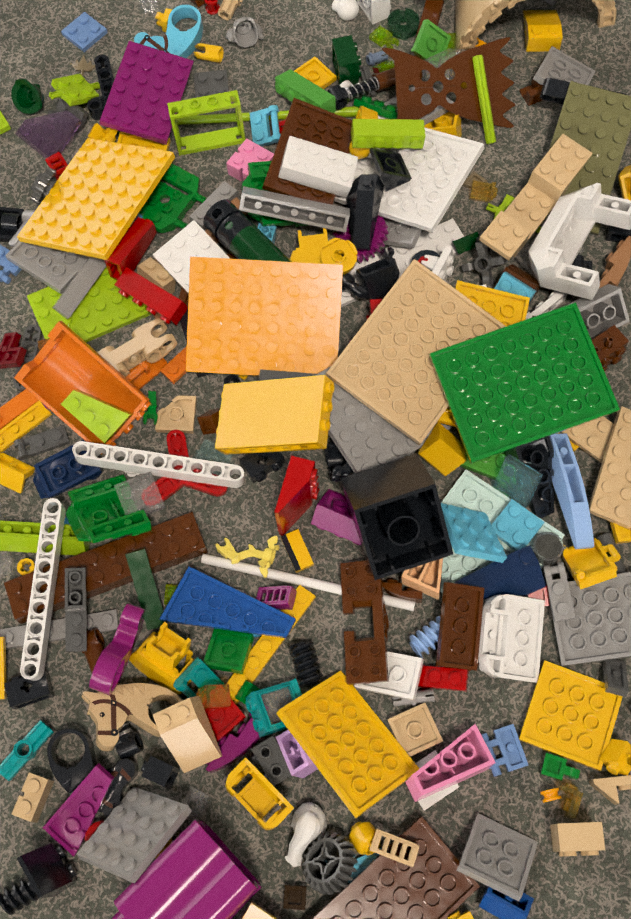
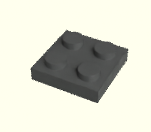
[194,69,229,98]

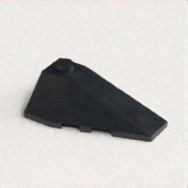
[346,174,384,250]
[505,436,554,519]

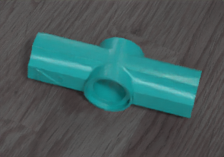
[0,720,54,781]

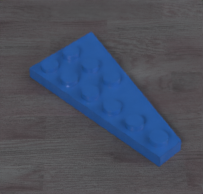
[159,567,296,638]

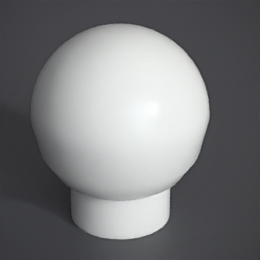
[332,0,359,21]

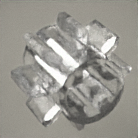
[139,0,159,14]

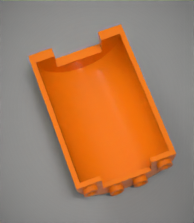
[14,321,151,455]

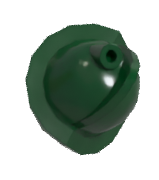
[11,78,44,115]

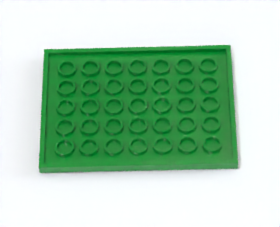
[429,302,620,464]

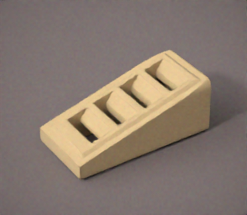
[369,828,420,867]

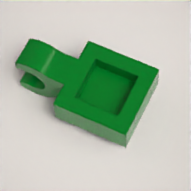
[143,391,158,425]
[540,753,580,781]

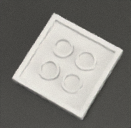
[153,220,230,295]

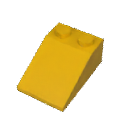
[523,10,563,52]

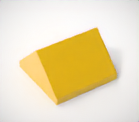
[418,422,466,476]

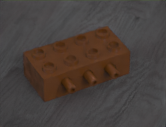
[592,325,629,372]

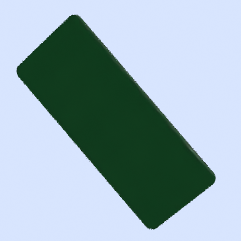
[453,232,479,254]

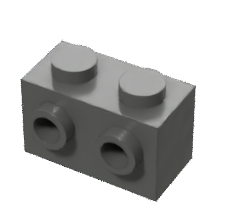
[251,736,292,787]

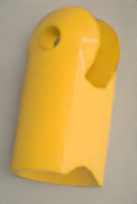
[193,43,224,63]

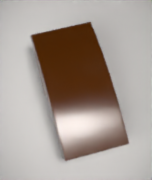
[382,580,422,603]

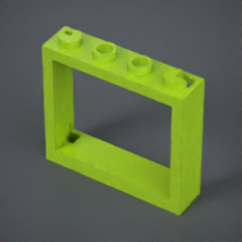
[167,90,245,156]

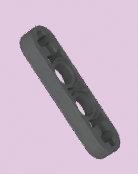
[13,324,43,392]

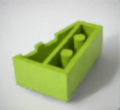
[61,389,133,443]

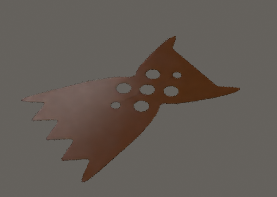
[382,37,515,128]

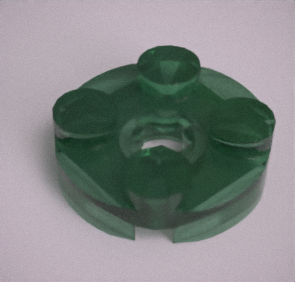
[387,8,420,40]

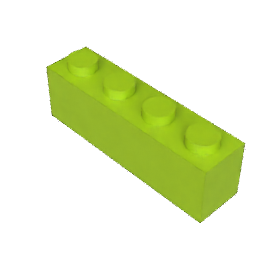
[351,119,426,149]

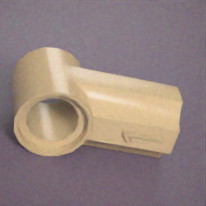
[218,0,243,20]

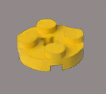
[321,238,357,274]

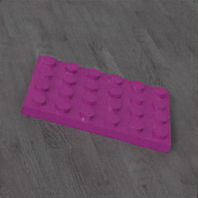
[100,41,194,145]

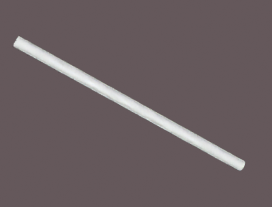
[201,553,415,611]

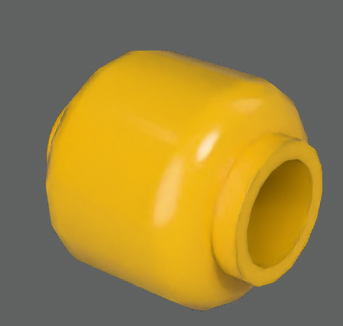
[349,821,381,856]

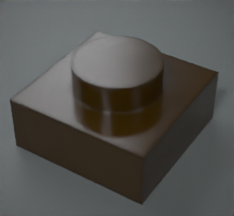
[283,885,307,910]

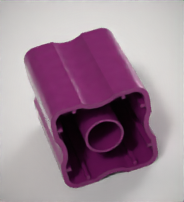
[112,819,263,919]

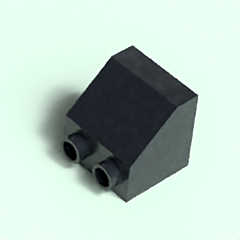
[340,453,453,580]

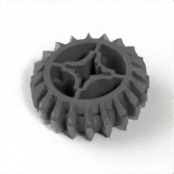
[302,832,358,895]

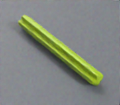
[473,55,496,144]

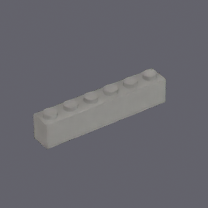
[239,186,350,232]

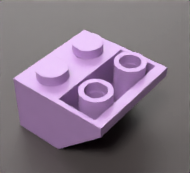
[276,730,318,778]

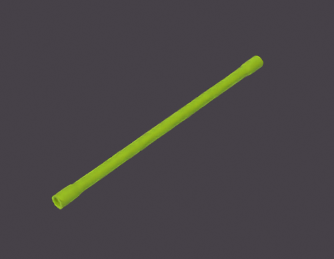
[177,106,359,125]

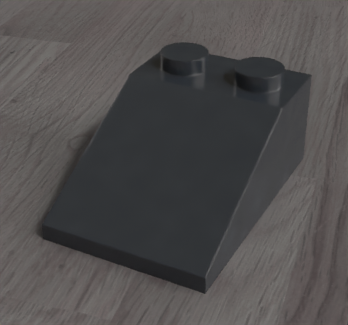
[17,843,78,898]

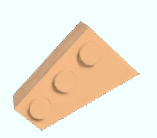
[401,558,443,600]

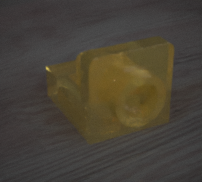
[559,783,583,819]

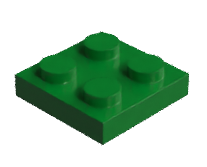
[203,629,254,674]

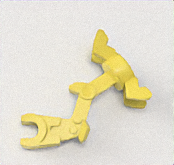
[215,536,280,578]

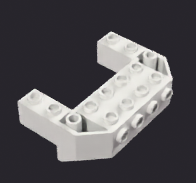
[528,183,631,300]

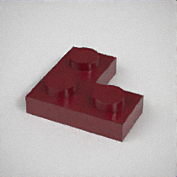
[0,332,27,369]

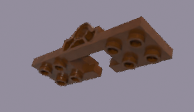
[340,560,389,685]

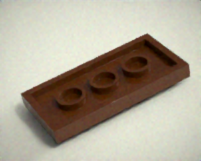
[436,582,484,671]

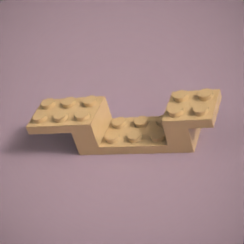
[479,134,593,261]

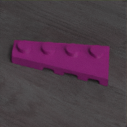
[43,763,115,857]

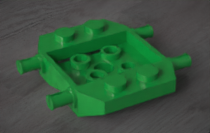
[139,163,207,233]

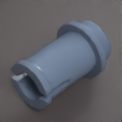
[366,50,388,66]

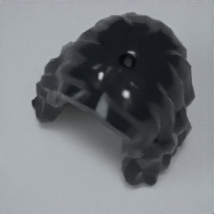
[324,441,355,482]

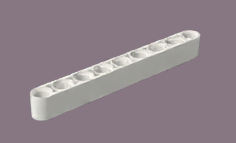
[72,441,244,488]
[20,498,66,681]

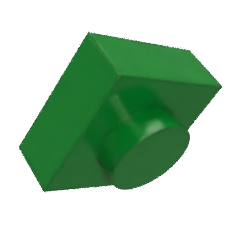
[235,680,260,706]

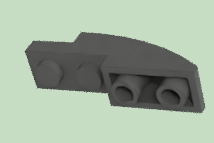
[65,568,87,652]

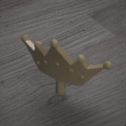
[70,55,96,76]

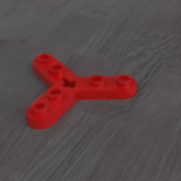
[142,430,228,508]

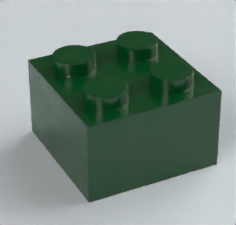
[332,35,361,85]

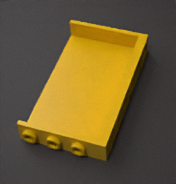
[215,375,335,455]

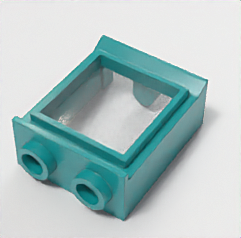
[245,679,302,738]

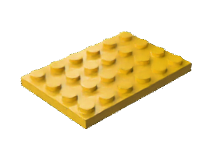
[276,670,419,818]

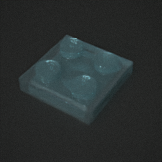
[493,454,543,508]

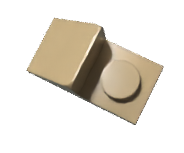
[589,775,631,805]

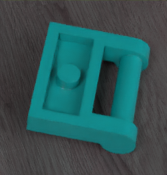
[173,657,224,700]

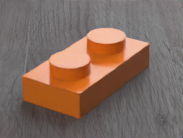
[160,346,187,384]

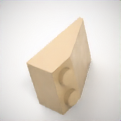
[153,696,222,773]

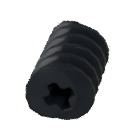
[288,641,323,687]
[0,877,39,915]

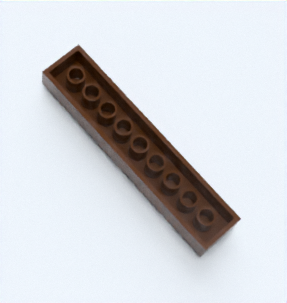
[4,512,208,624]

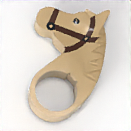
[81,683,183,751]

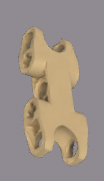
[97,319,178,377]

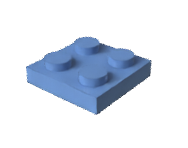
[61,12,108,52]

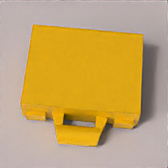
[561,538,621,590]

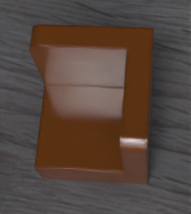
[519,76,543,106]
[197,408,220,435]

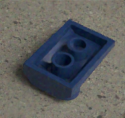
[33,439,102,499]

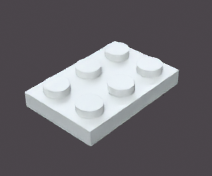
[354,651,424,701]

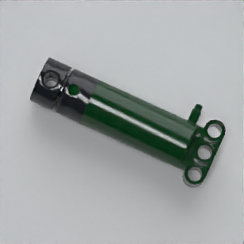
[203,199,292,262]

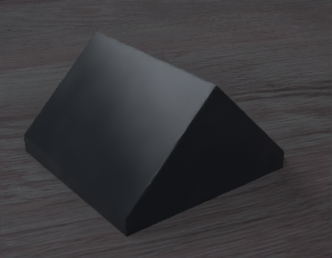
[369,148,412,191]

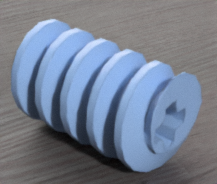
[409,616,440,659]

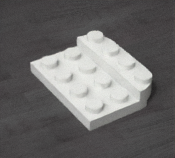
[478,594,545,683]

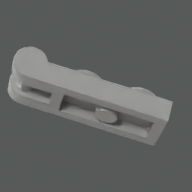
[543,562,576,622]

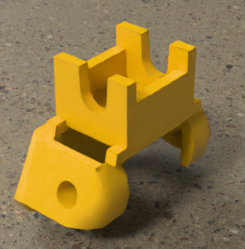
[290,228,342,264]
[129,622,195,695]
[225,757,294,830]

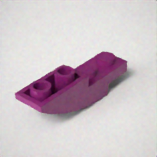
[206,705,269,773]

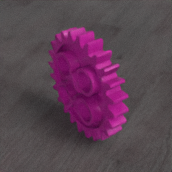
[333,215,389,264]

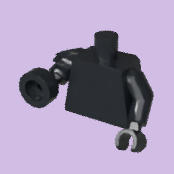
[342,247,400,300]

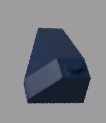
[454,545,546,599]

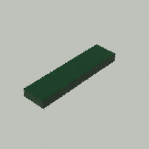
[125,548,167,631]

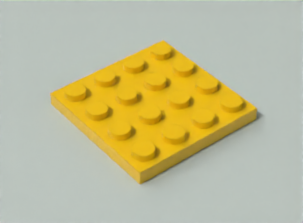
[519,660,623,771]

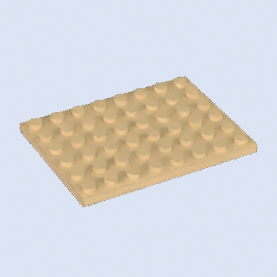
[325,259,506,445]

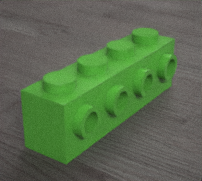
[275,69,336,113]

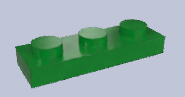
[353,96,398,119]

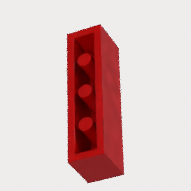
[114,267,188,325]

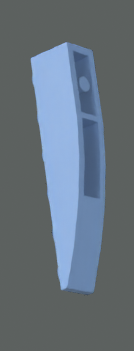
[549,433,594,550]

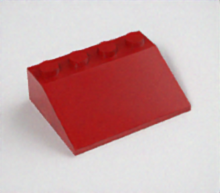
[274,456,320,536]

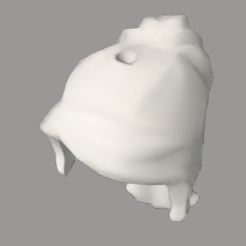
[285,802,327,867]

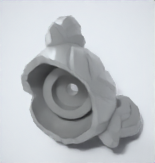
[226,17,264,48]

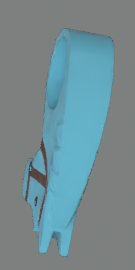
[134,5,203,58]

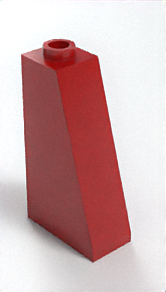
[104,217,157,280]

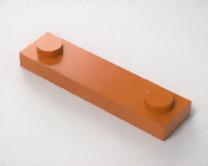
[0,389,39,430]

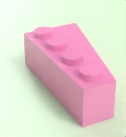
[406,724,496,802]

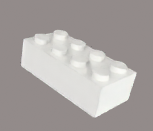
[278,136,358,198]

